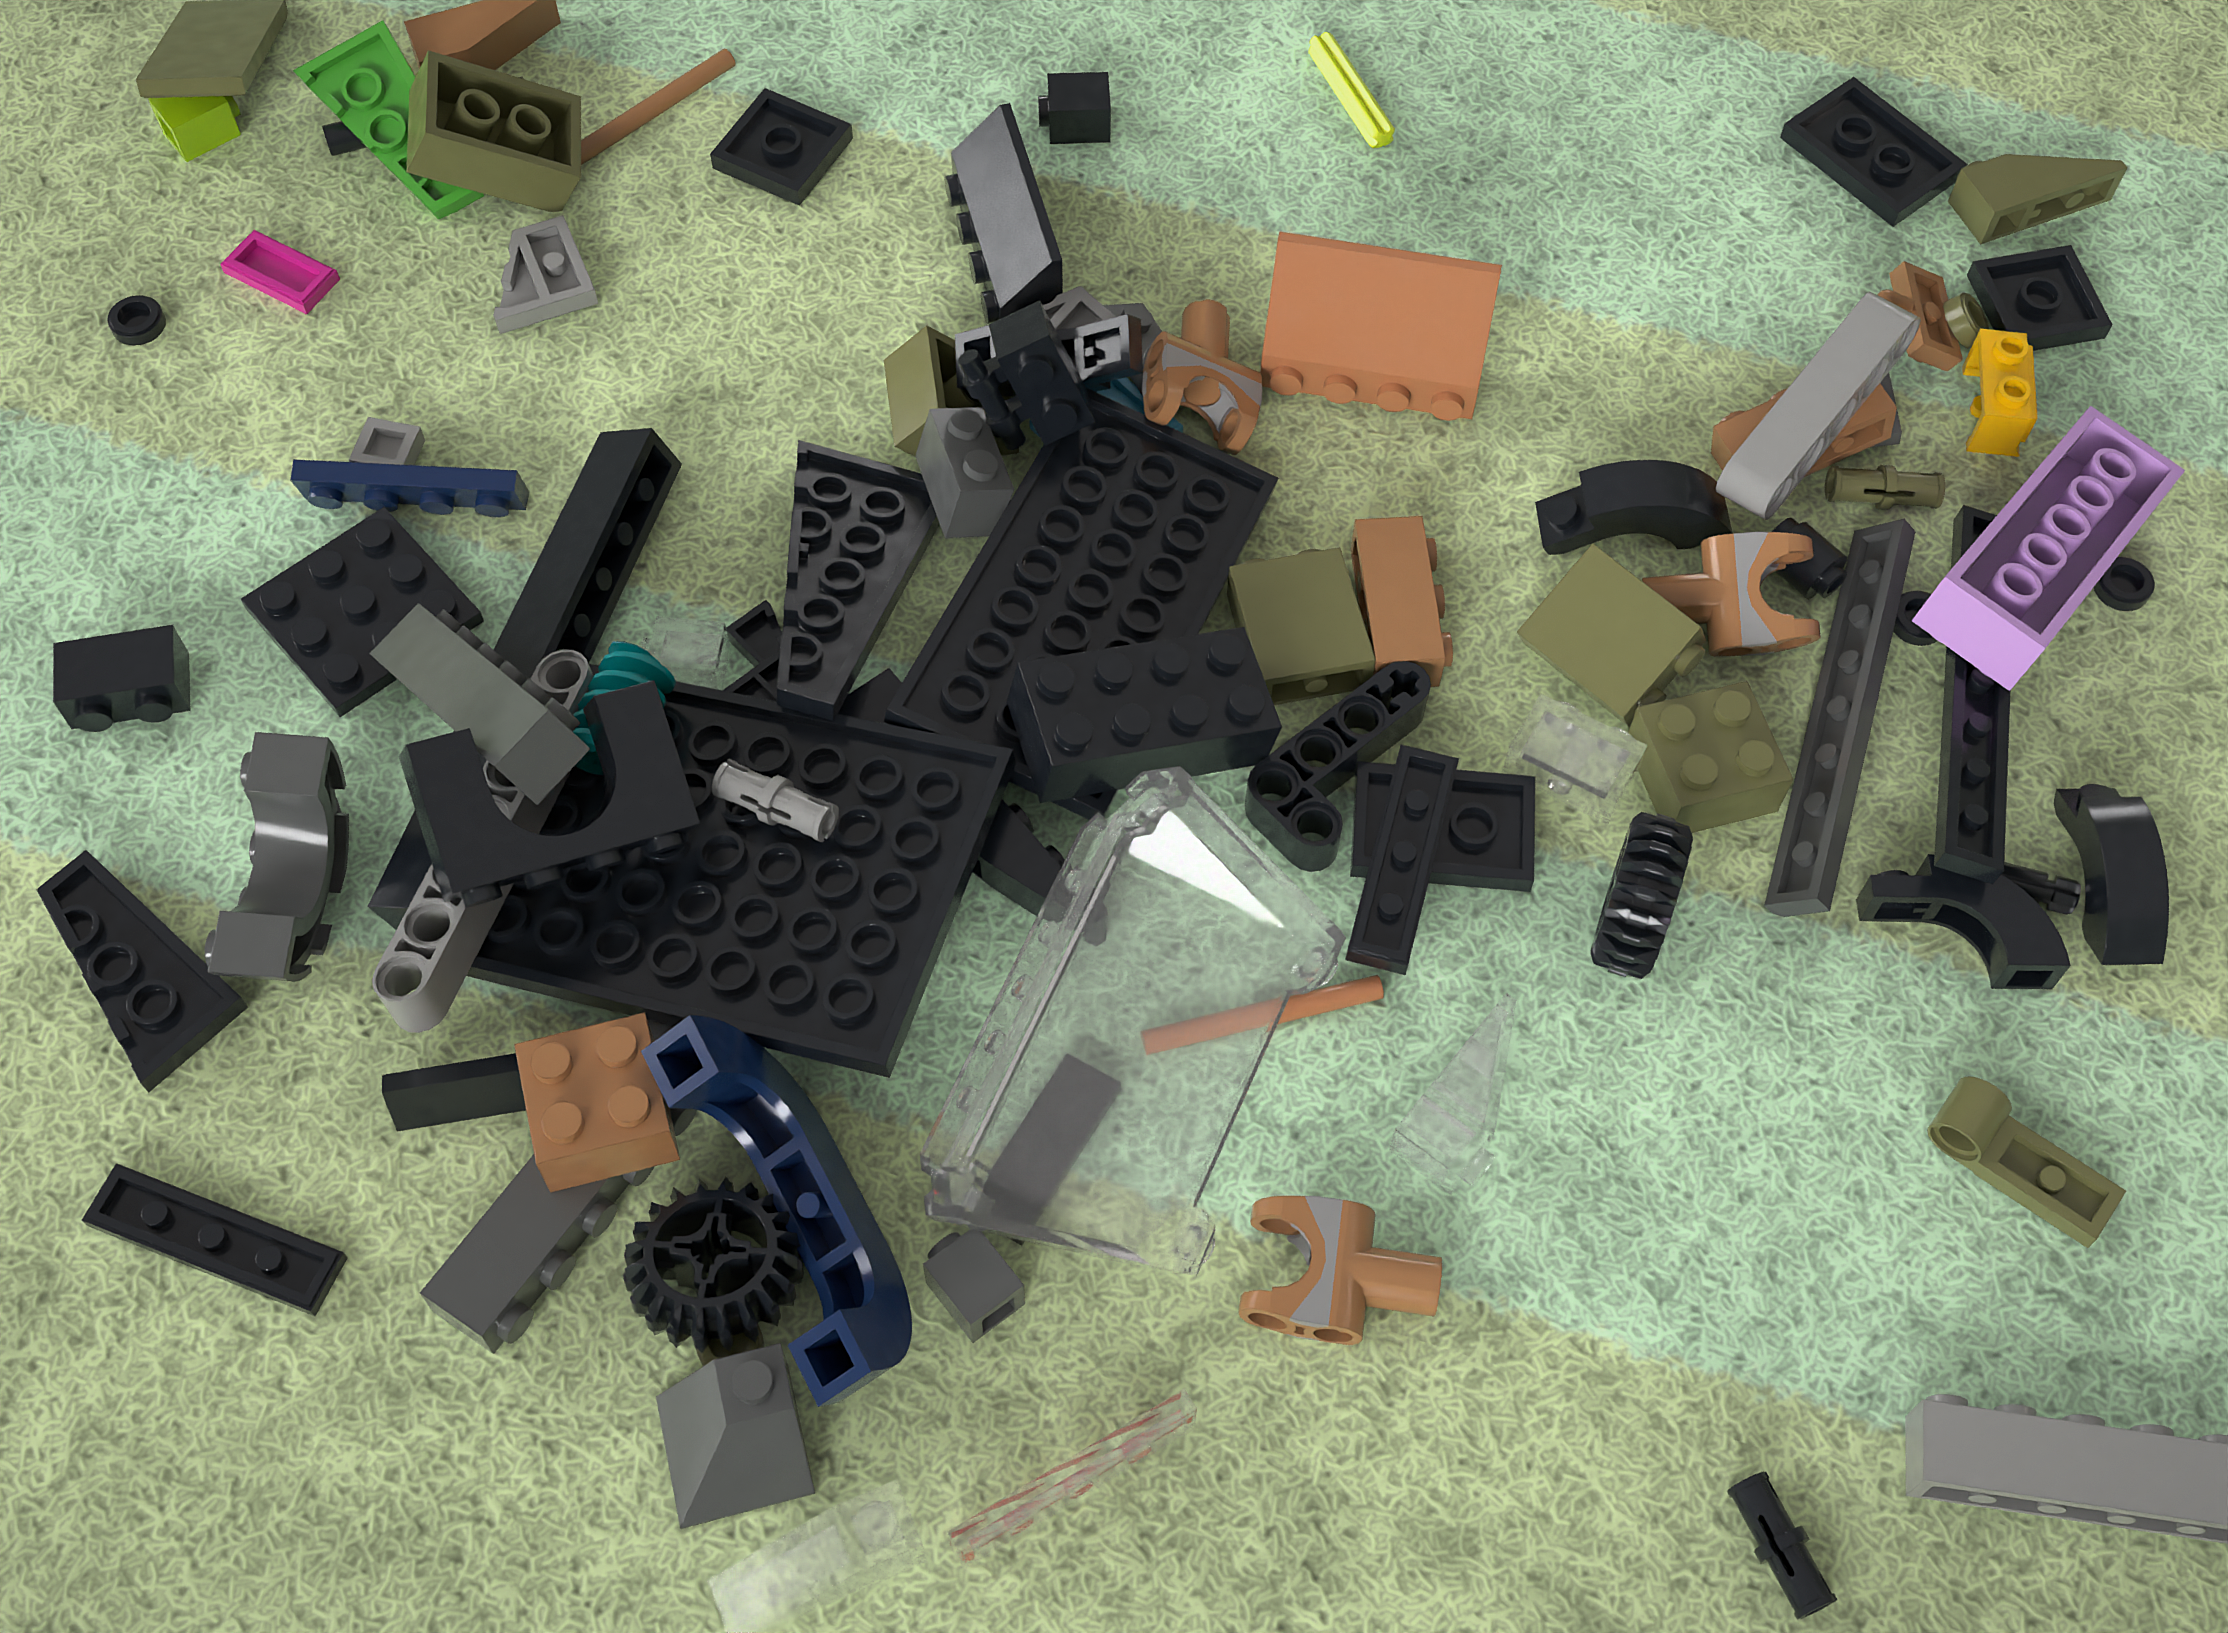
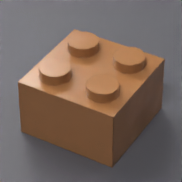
[514,1012,680,1193]

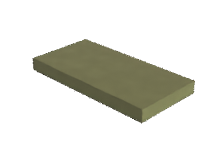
[136,0,288,98]

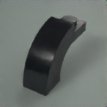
[955,314,1143,397]
[1535,460,1733,555]
[2053,784,2169,965]
[1856,854,2071,989]

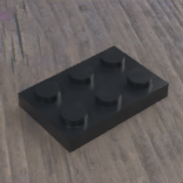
[1780,77,1968,227]
[1350,761,1536,892]

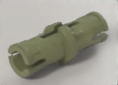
[1825,465,1945,510]

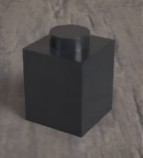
[1038,72,1111,144]

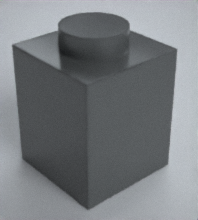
[923,1225,1025,1343]

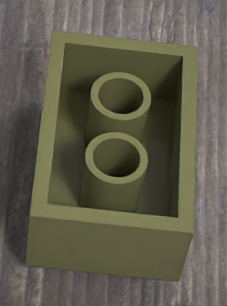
[406,50,581,212]

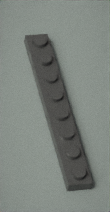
[1764,518,1916,917]

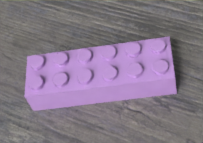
[1912,406,2185,691]

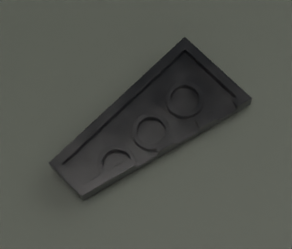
[36,850,248,1093]

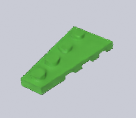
[293,20,484,219]

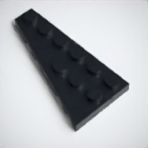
[777,440,940,721]

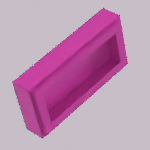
[220,230,340,314]

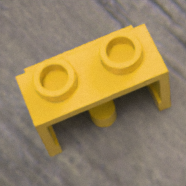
[1962,329,2038,457]

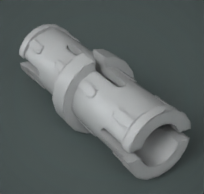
[712,759,839,842]

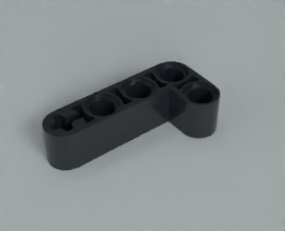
[1245,661,1431,872]

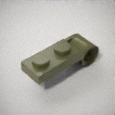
[1927,1076,2126,1248]

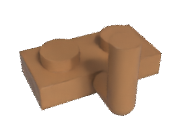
[1877,261,1963,371]

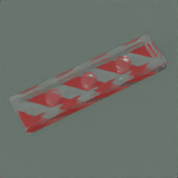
[947,1388,1197,1568]

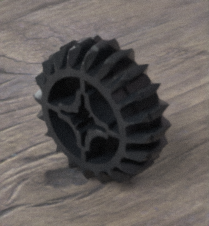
[1590,812,1693,979]
[623,1176,804,1354]

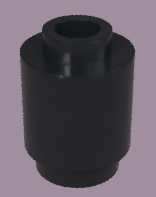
[1772,517,1847,600]

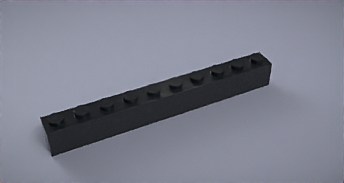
[367,428,682,930]

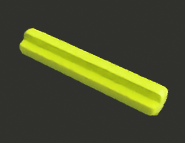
[1308,32,1395,148]

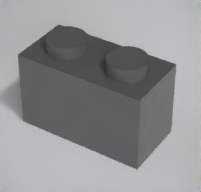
[915,407,1014,538]

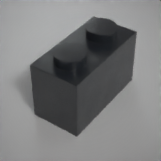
[53,625,191,732]

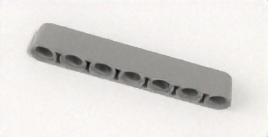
[372,650,594,1033]

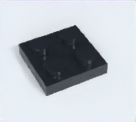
[710,88,853,206]
[1967,245,2113,351]

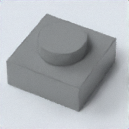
[349,417,425,465]

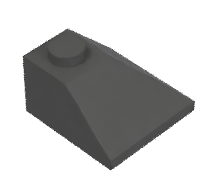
[656,1343,815,1529]

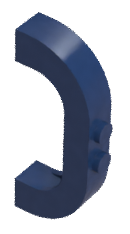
[641,1015,912,1407]

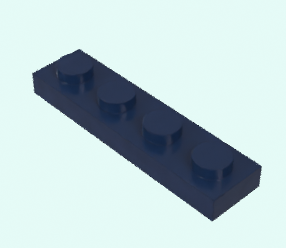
[290,459,529,517]

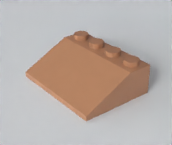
[1260,231,1502,421]

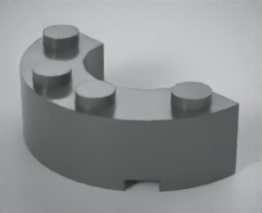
[205,732,349,982]

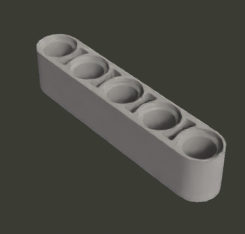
[1716,292,1921,520]

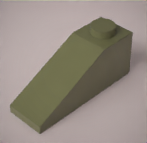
[1948,154,2128,244]

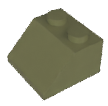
[883,325,1019,456]

